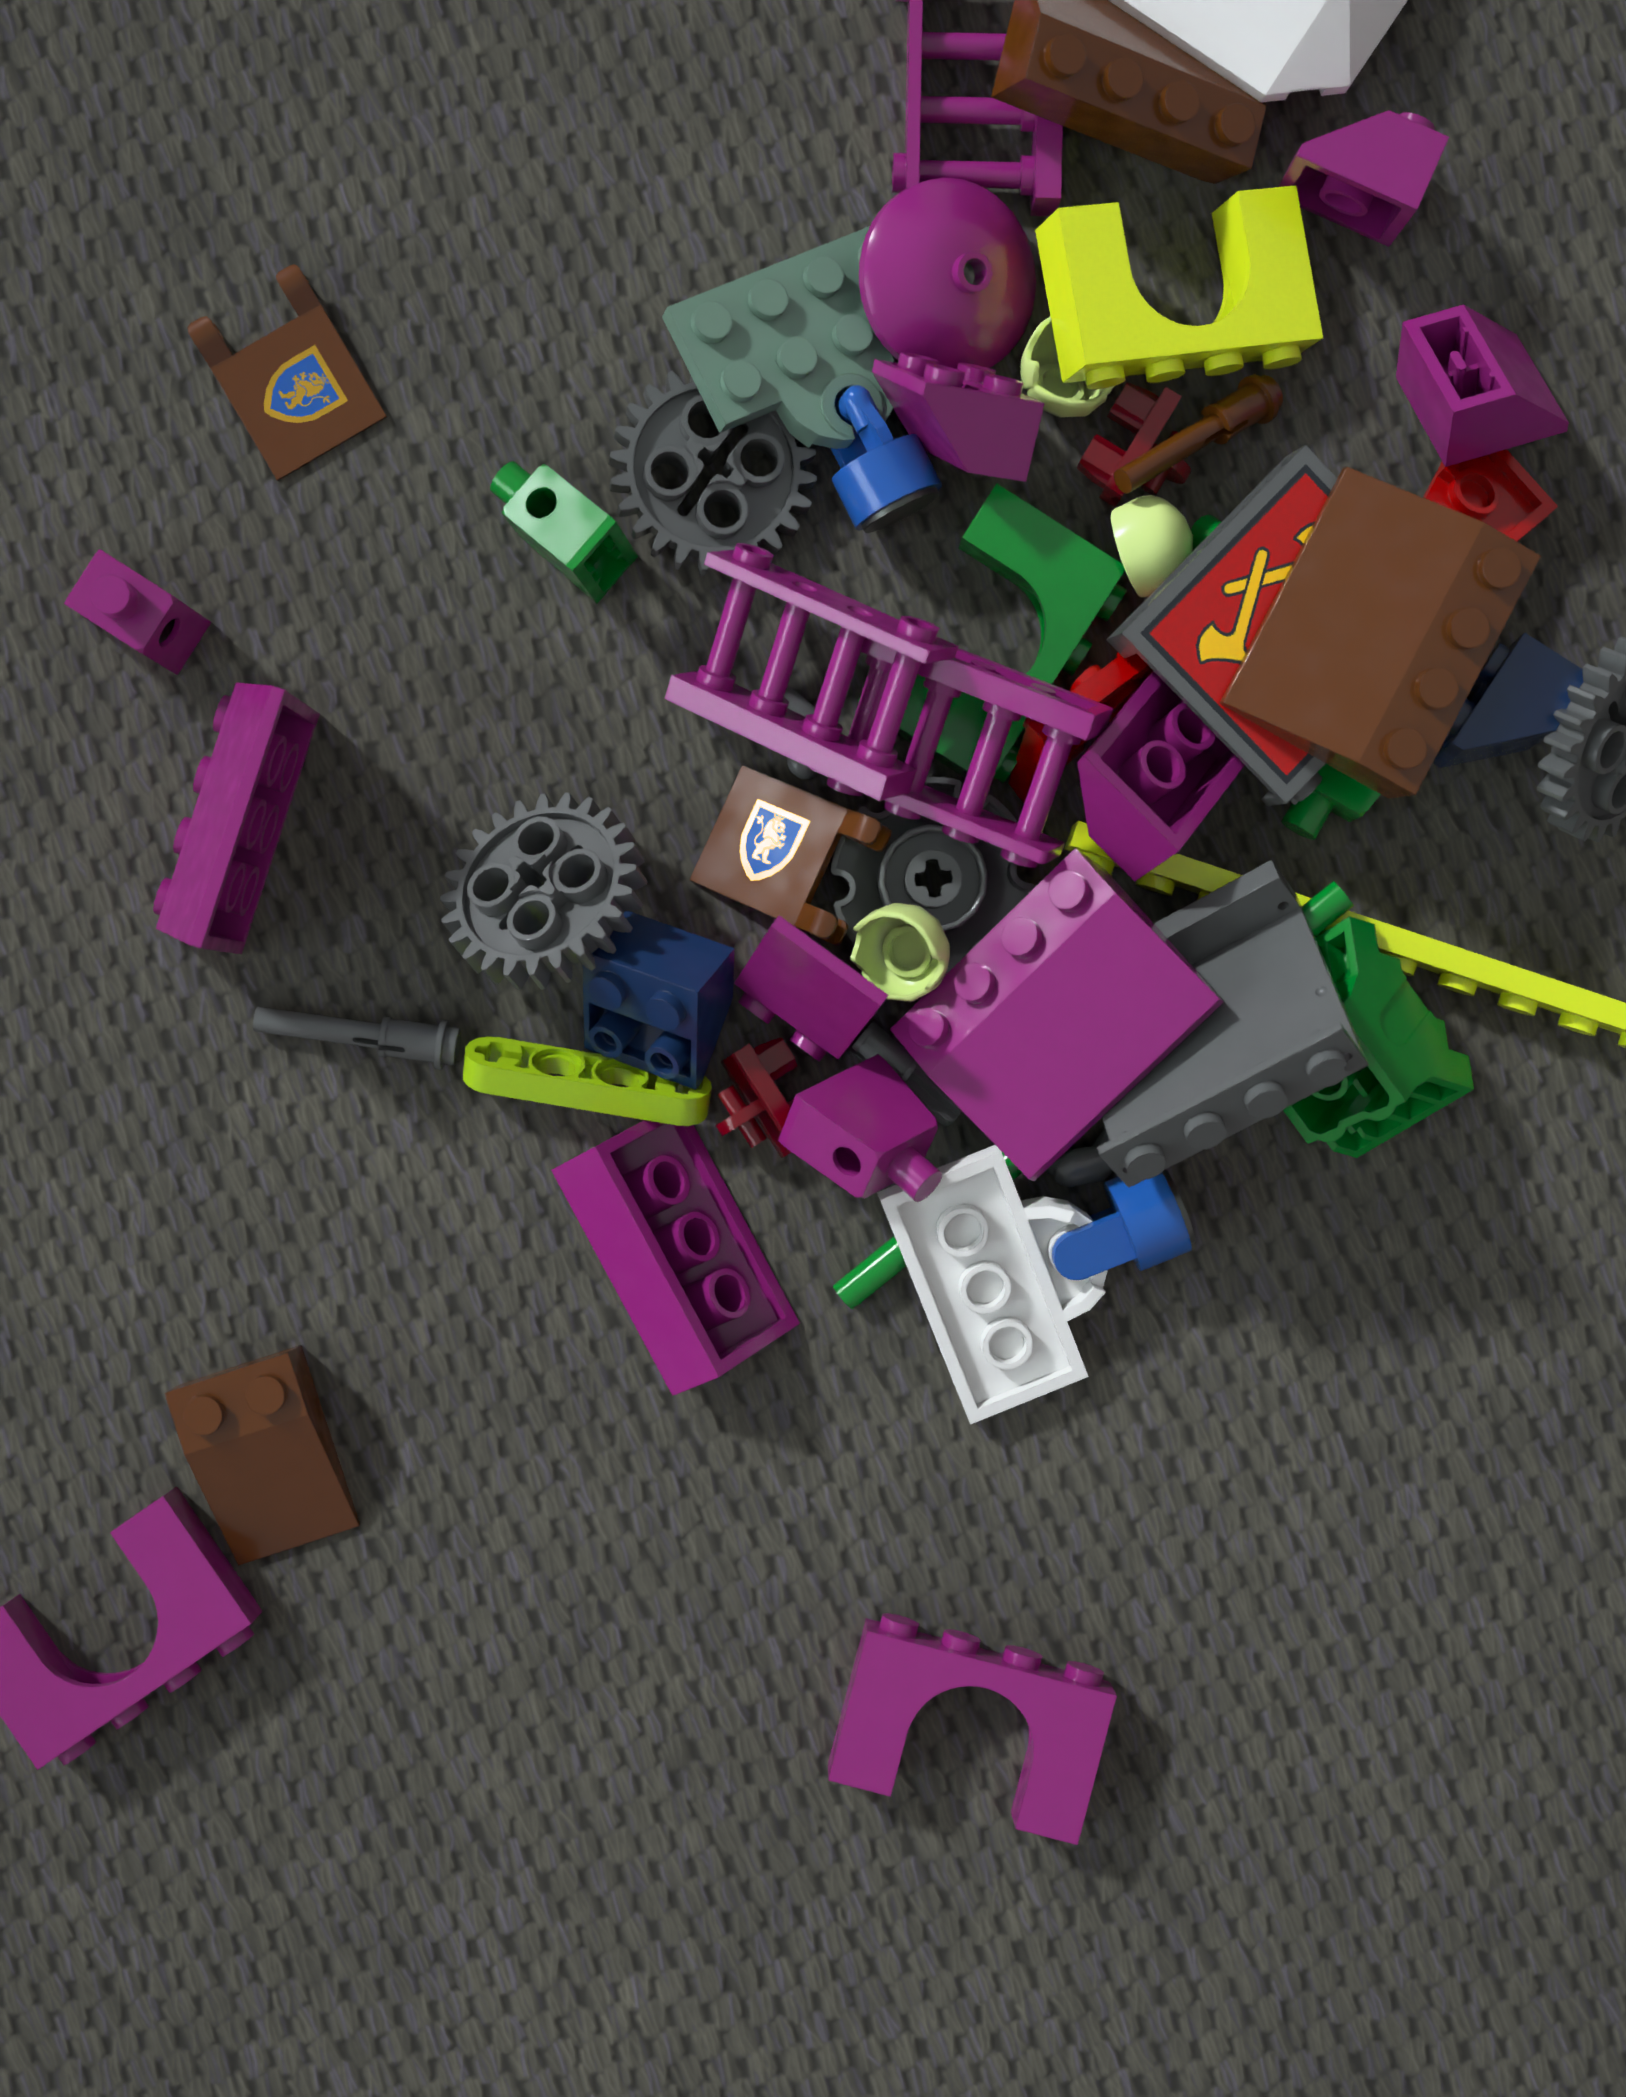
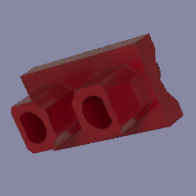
[1076,382,1191,507]
[715,1037,797,1158]

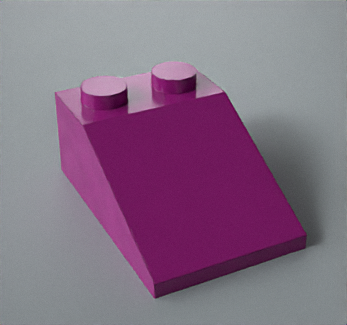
[734,915,888,1062]

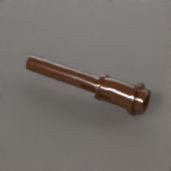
[1114,374,1283,493]

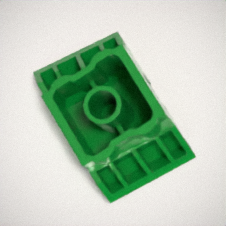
[1283,916,1474,1158]

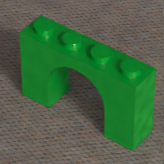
[856,483,1127,783]

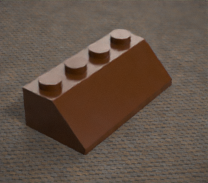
[991,0,1267,184]

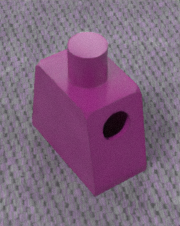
[64,549,212,676]
[778,1054,942,1202]

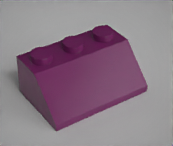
[1077,671,1245,881]

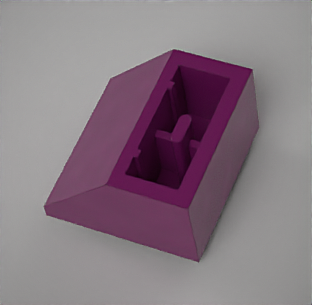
[1396,304,1569,467]
[872,352,1045,482]

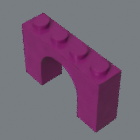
[0,1486,263,1770]
[828,1613,1117,1845]

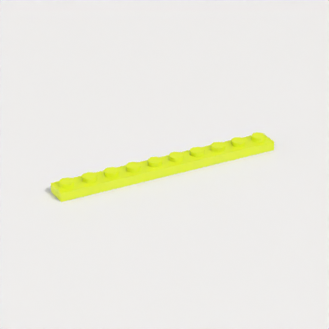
[1064,821,1626,1049]

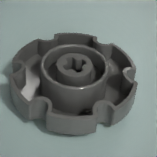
[830,777,1035,975]

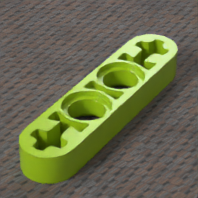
[463,1036,712,1126]

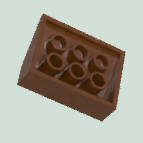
[1220,467,1541,798]

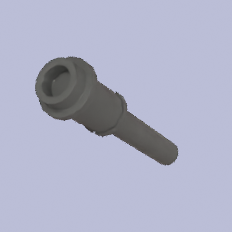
[253,1007,461,1070]

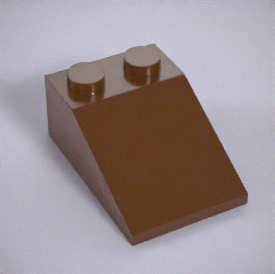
[164,1345,360,1566]

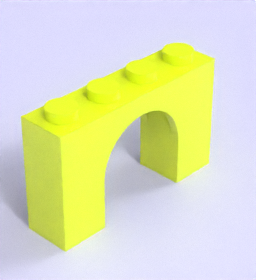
[1035,186,1323,389]

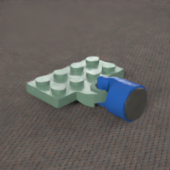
[662,226,942,533]

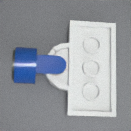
[877,1145,1195,1425]

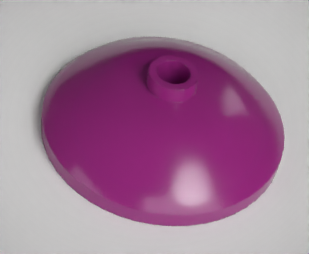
[859,178,1036,369]

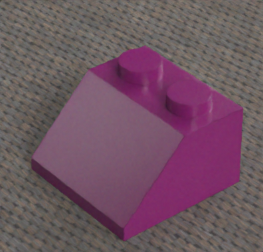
[1278,110,1449,247]

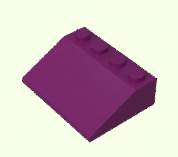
[153,682,320,955]
[890,848,1224,1181]

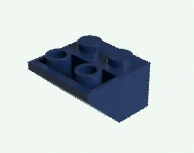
[1433,632,1583,768]
[583,911,735,1090]

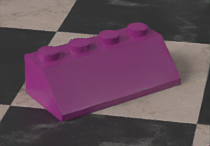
[551,1120,800,1396]

